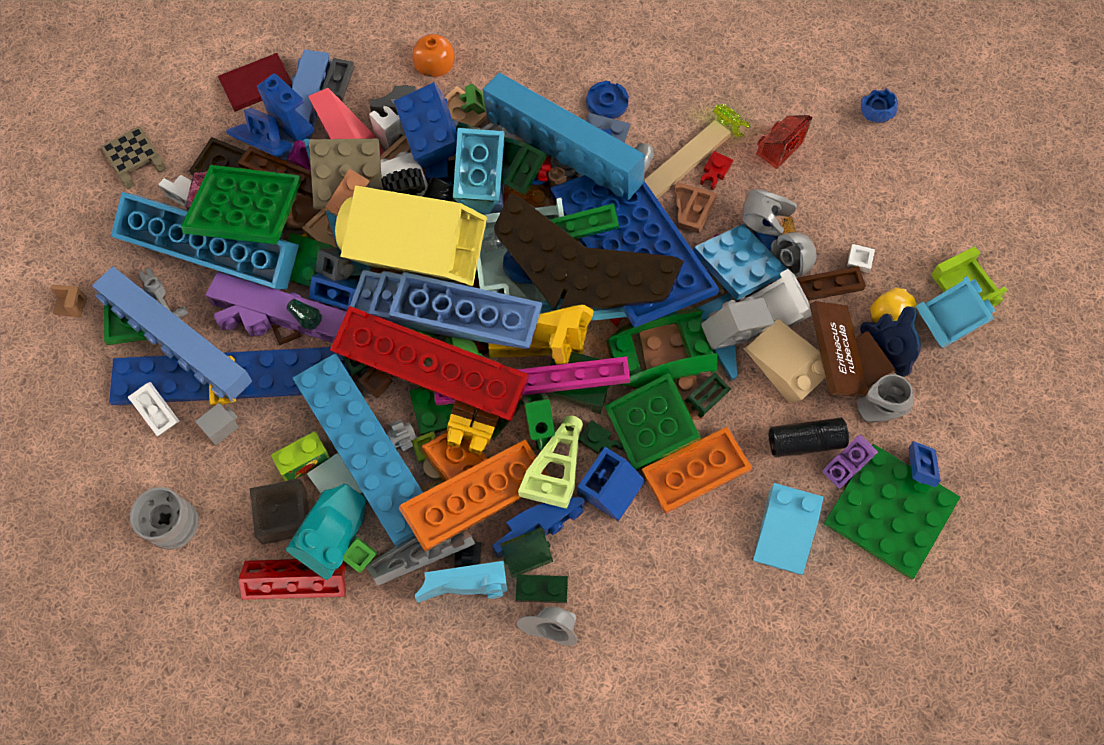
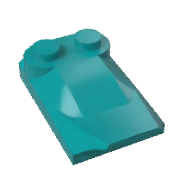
[285,483,367,580]

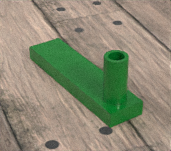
[550,204,620,239]

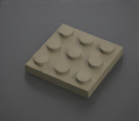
[309,138,383,209]

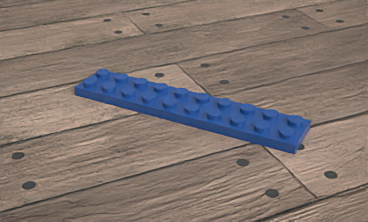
[109,347,352,405]

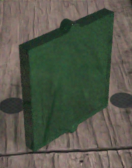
[500,527,553,578]

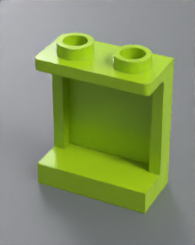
[931,246,1008,307]

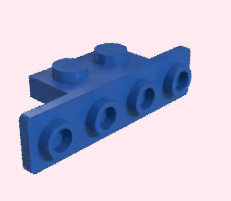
[226,108,293,156]

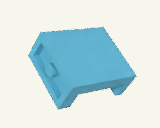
[915,276,995,348]

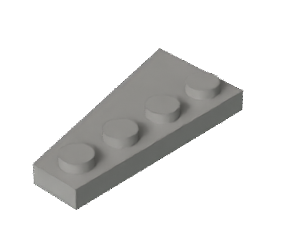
[366,530,475,586]

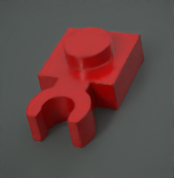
[700,151,733,190]

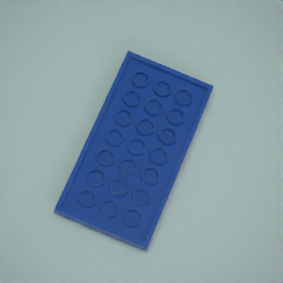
[550,175,719,328]

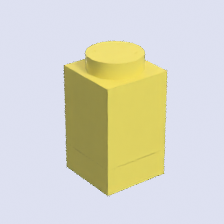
[335,185,487,286]

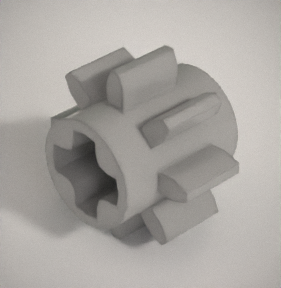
[387,419,417,451]

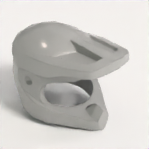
[743,189,797,236]
[857,374,914,423]

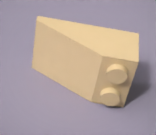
[744,318,826,403]

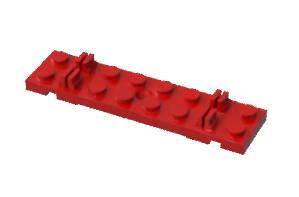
[330,306,529,422]

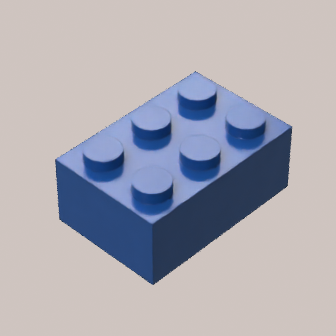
[394,82,457,169]

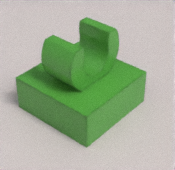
[459,84,486,115]

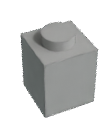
[196,403,239,445]

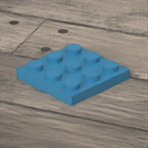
[693,224,787,301]

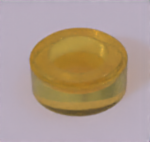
[782,216,796,234]

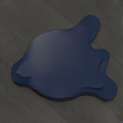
[860,306,921,377]

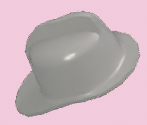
[517,606,577,646]

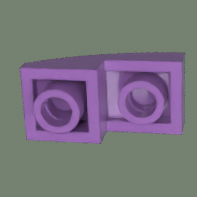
[822,434,878,489]

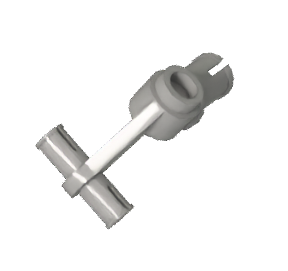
[139,268,188,319]

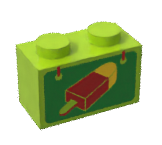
[271,431,330,484]

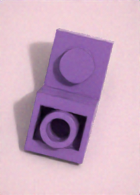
[213,305,272,337]

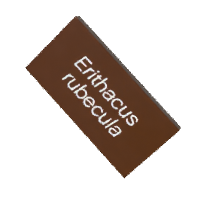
[810,301,868,398]

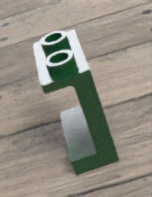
[546,352,610,414]

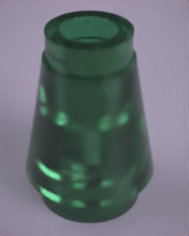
[287,299,322,330]

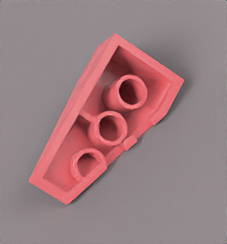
[308,88,384,156]

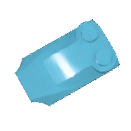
[453,128,505,214]
[415,561,507,603]

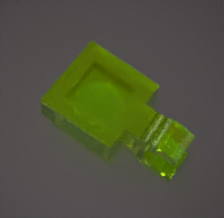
[712,104,751,137]

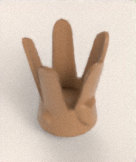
[548,167,567,197]

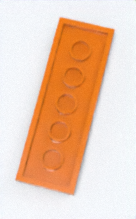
[399,439,549,552]

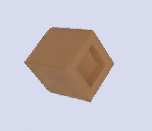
[51,285,87,317]

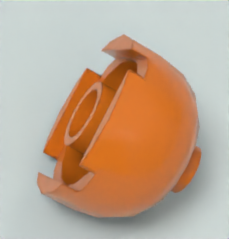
[413,34,455,77]

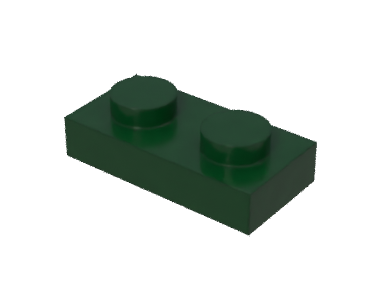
[516,574,568,603]

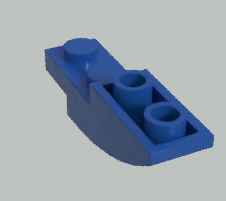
[492,497,585,559]

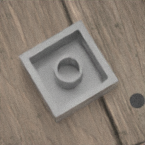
[701,297,775,350]

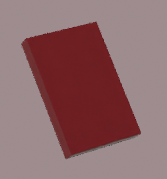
[218,53,292,112]

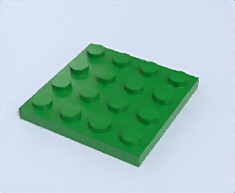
[181,165,301,245]
[823,444,961,580]

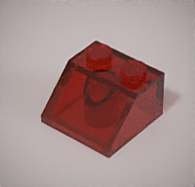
[757,115,813,169]

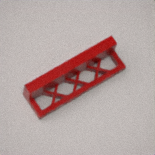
[238,559,347,600]

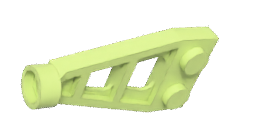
[518,416,583,509]

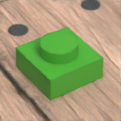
[343,536,377,573]

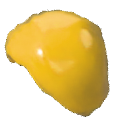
[870,287,917,323]

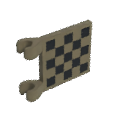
[101,126,167,189]

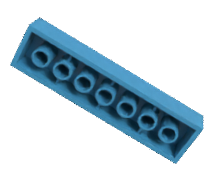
[483,72,645,200]
[111,192,299,289]
[293,353,423,547]

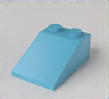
[753,483,823,575]

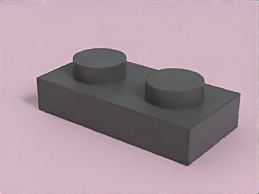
[321,58,355,101]

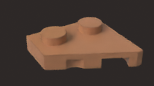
[675,182,717,234]

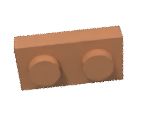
[325,169,370,216]

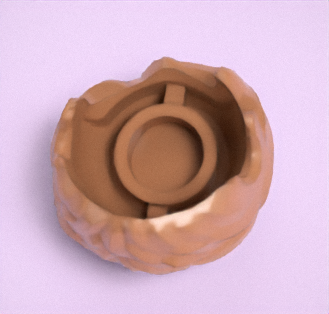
[285,192,319,230]

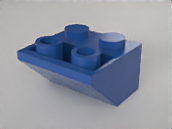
[577,447,645,522]

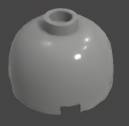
[771,232,817,278]

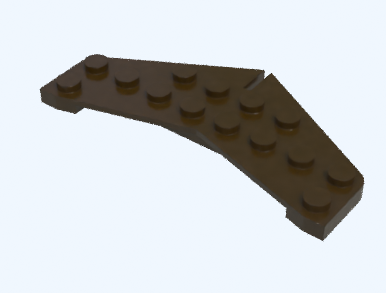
[494,193,684,310]

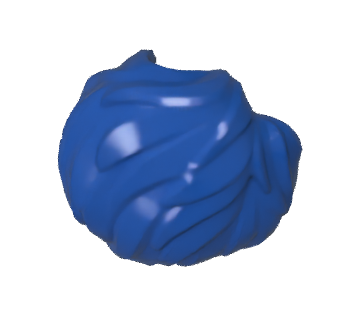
[861,88,898,123]

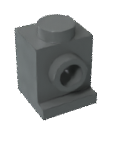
[315,247,353,281]

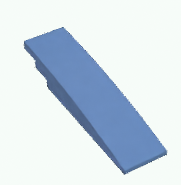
[350,270,543,349]

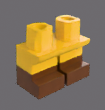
[447,400,499,455]

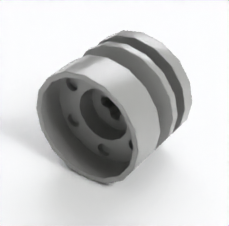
[130,487,199,550]

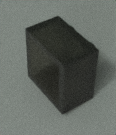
[249,479,309,544]

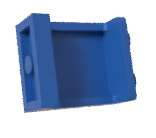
[257,73,315,141]

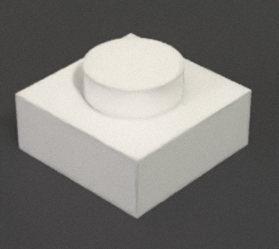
[846,244,875,273]

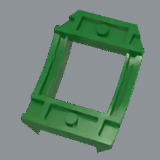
[606,308,718,388]

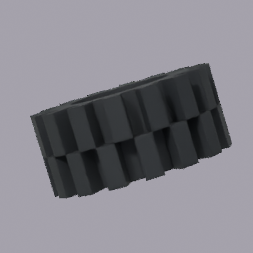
[381,168,426,195]

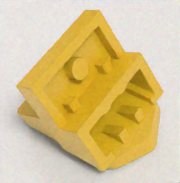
[534,305,594,365]

